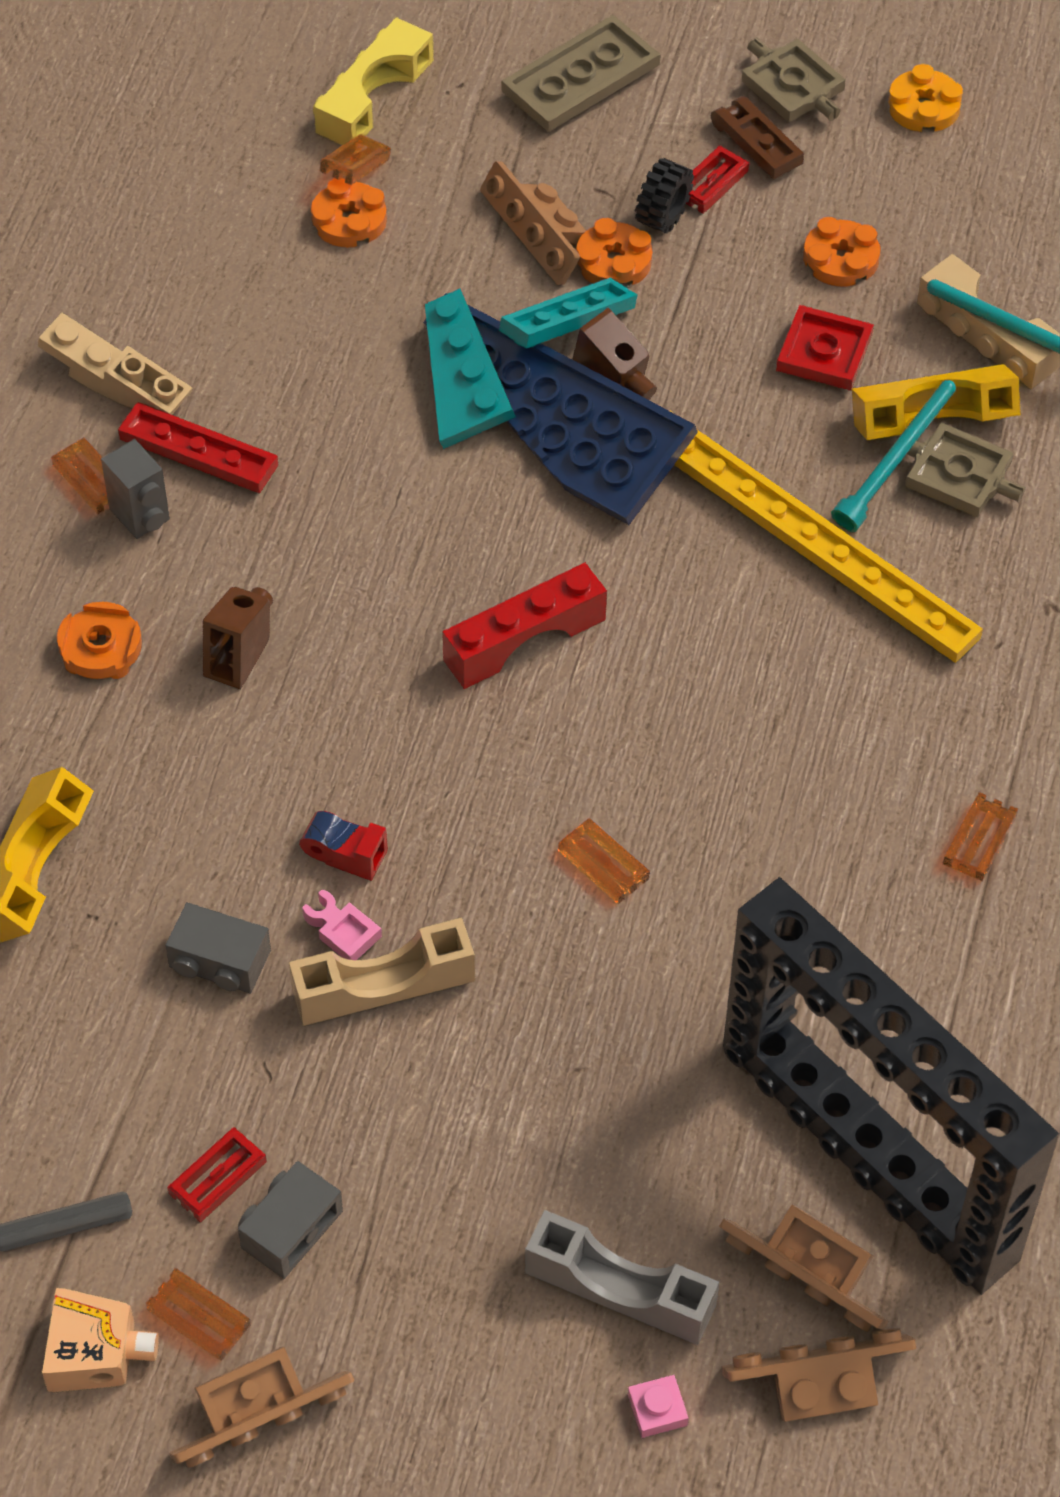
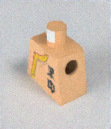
[42,1288,159,1392]

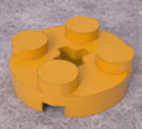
[888,64,963,132]

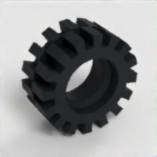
[635,158,694,233]

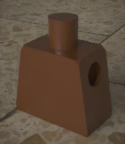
[572,308,657,400]
[203,587,273,690]

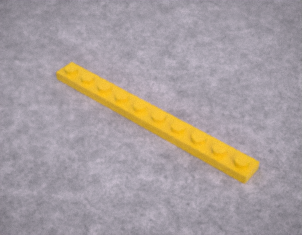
[670,411,983,663]

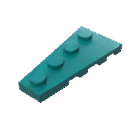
[425,288,516,449]

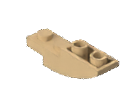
[38,312,192,415]

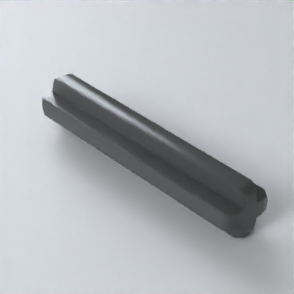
[0,1191,132,1252]

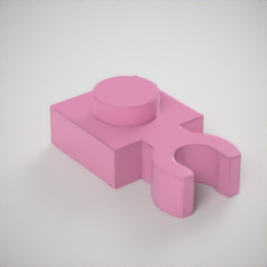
[302,890,382,960]

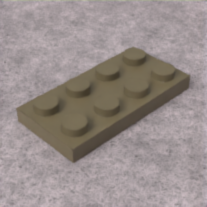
[501,15,661,132]

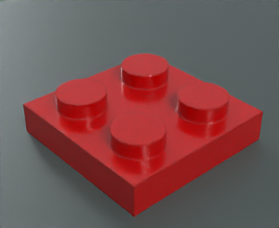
[776,305,874,391]

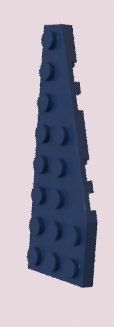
[423,293,698,525]

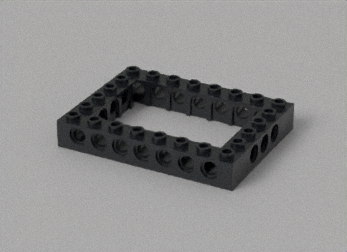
[723,876,1060,1295]

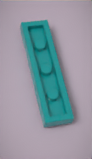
[499,277,638,348]

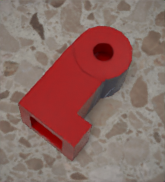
[299,811,388,881]

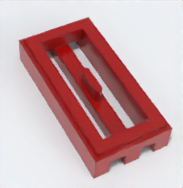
[686,145,749,214]
[167,1127,267,1223]

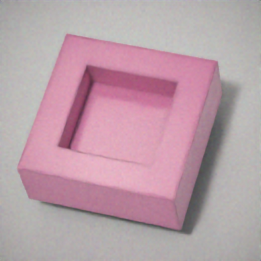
[628,1375,689,1438]

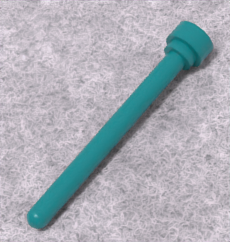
[927,279,1060,354]
[831,380,956,532]

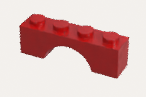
[442,562,607,689]

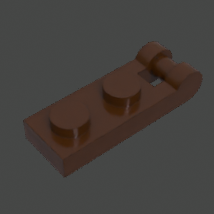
[711,96,804,179]

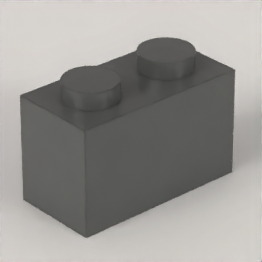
[101,439,170,539]
[165,902,271,994]
[238,1160,343,1279]

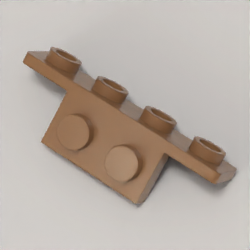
[480,161,586,285]
[719,1205,889,1332]
[722,1328,917,1422]
[169,1347,355,1468]

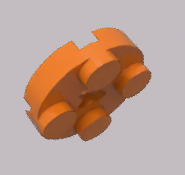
[311,177,387,248]
[803,217,881,287]
[576,218,653,285]
[57,602,142,679]

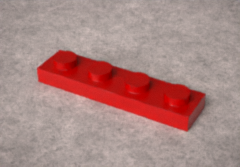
[118,402,279,494]

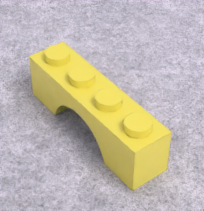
[313,17,433,150]

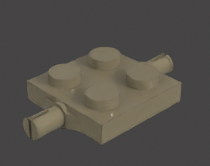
[741,37,846,123]
[900,422,1026,518]

